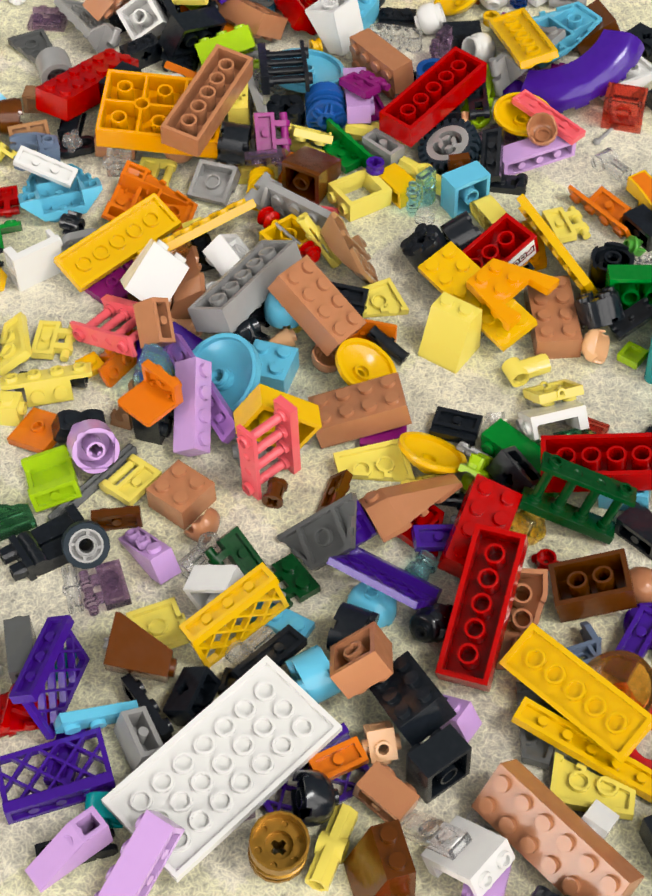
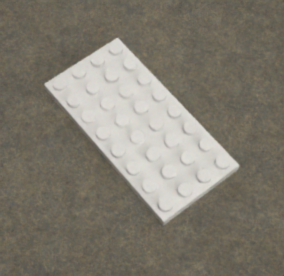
[101,655,342,883]

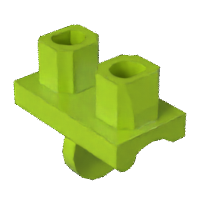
[458,453,493,490]

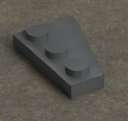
[8,28,53,64]
[515,682,563,770]

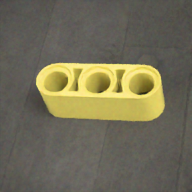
[469,195,507,231]

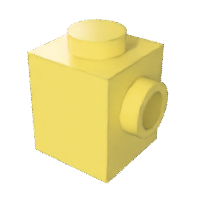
[0,390,27,426]

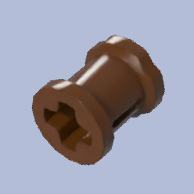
[262,477,288,509]

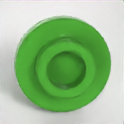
[623,235,646,257]

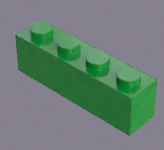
[480,418,560,498]

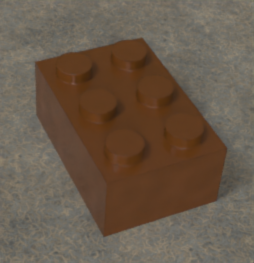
[548,548,637,623]

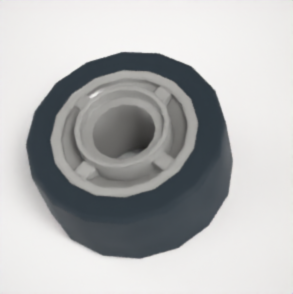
[61,520,110,569]

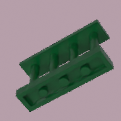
[518,451,637,545]

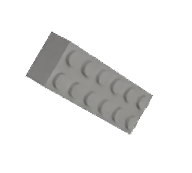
[187,240,302,334]

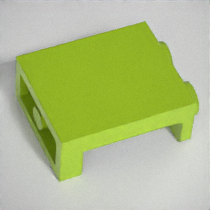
[21,444,82,513]

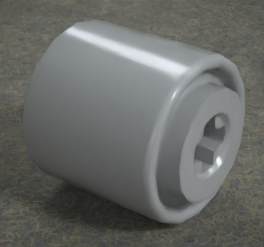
[35,46,72,84]

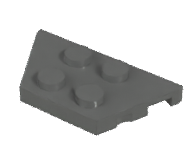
[277,492,357,571]

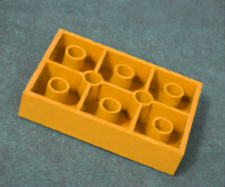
[95,69,224,159]

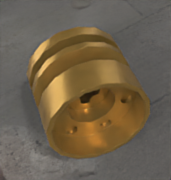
[248,810,310,884]

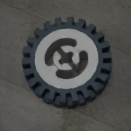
[417,118,482,176]

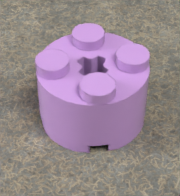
[66,419,120,474]

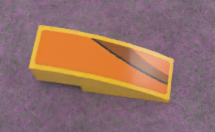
[626,170,652,210]

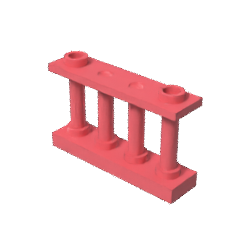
[70,294,139,358]
[236,395,301,501]

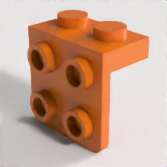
[118,359,184,427]

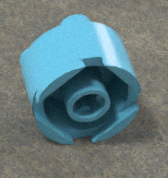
[285,645,342,704]

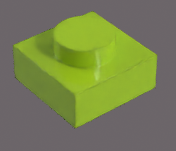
[616,341,649,370]

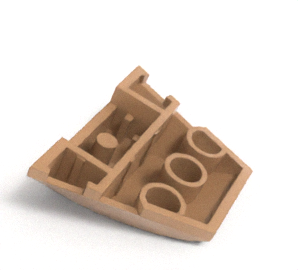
[320,211,379,285]

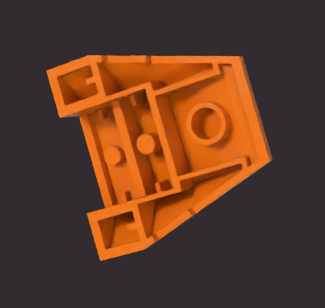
[101,160,198,233]

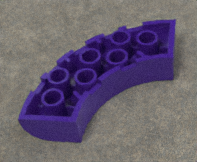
[521,29,645,114]

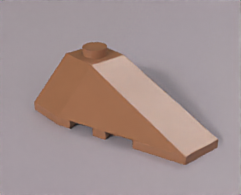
[169,245,205,319]
[359,473,463,543]
[496,568,548,670]

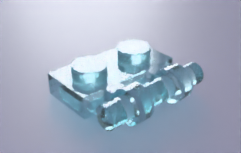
[406,166,436,217]

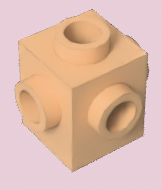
[361,720,402,765]

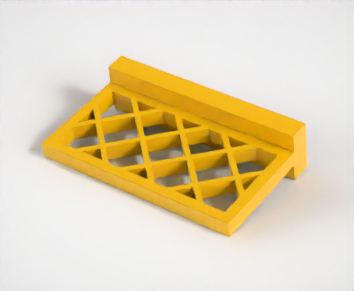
[178,562,289,668]

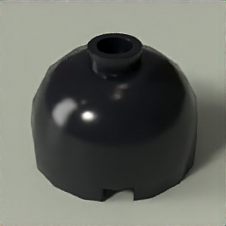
[291,770,339,827]

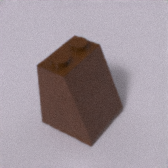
[572,0,620,56]
[282,146,341,205]
[103,612,177,683]
[343,819,416,896]

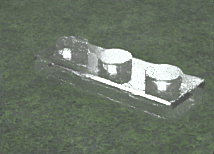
[400,809,472,860]

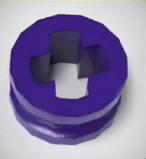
[366,156,385,176]

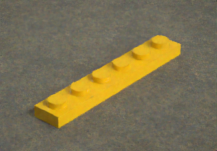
[511,696,652,804]

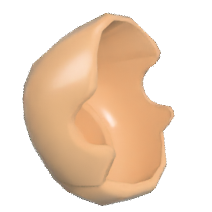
[581,328,610,364]

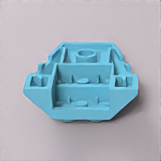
[532,1,602,69]
[18,163,103,222]

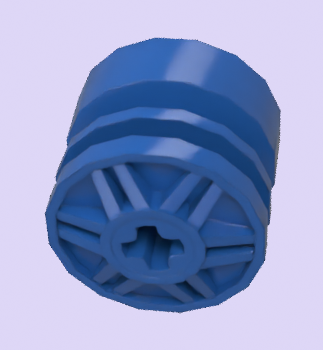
[305,81,347,133]

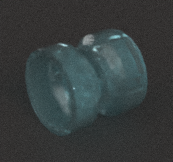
[405,550,439,581]

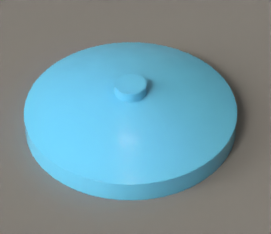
[271,48,344,93]
[192,333,261,412]

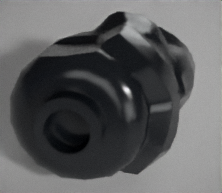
[233,316,270,345]
[409,603,453,643]

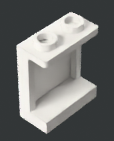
[3,229,63,292]
[516,401,590,441]
[421,815,515,896]

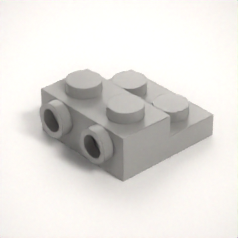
[187,159,241,207]

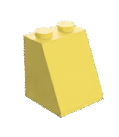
[418,292,482,374]

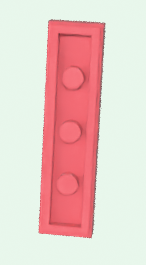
[511,89,586,145]

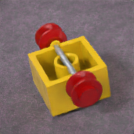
[257,206,321,263]

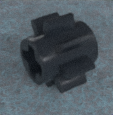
[59,210,85,234]

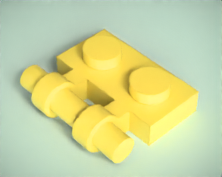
[542,206,591,243]
[31,320,76,362]

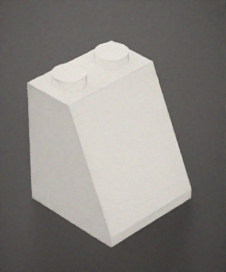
[305,0,364,56]
[120,238,189,301]

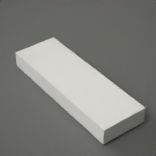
[13,145,78,189]

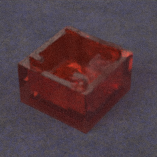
[601,82,649,134]

